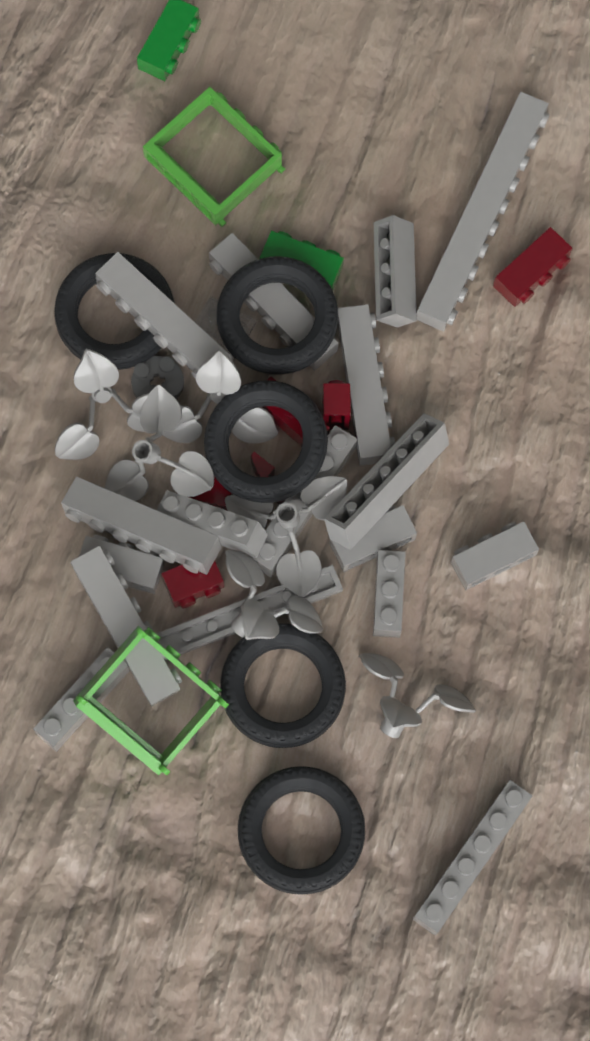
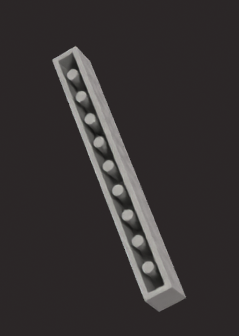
[417,91,550,332]

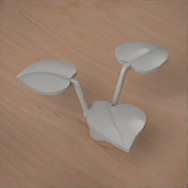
[55,349,149,460]
[162,349,279,443]
[105,385,214,502]
[225,476,347,597]
[224,550,323,640]
[358,653,476,738]

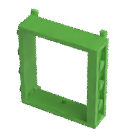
[143,87,285,227]
[73,625,229,775]

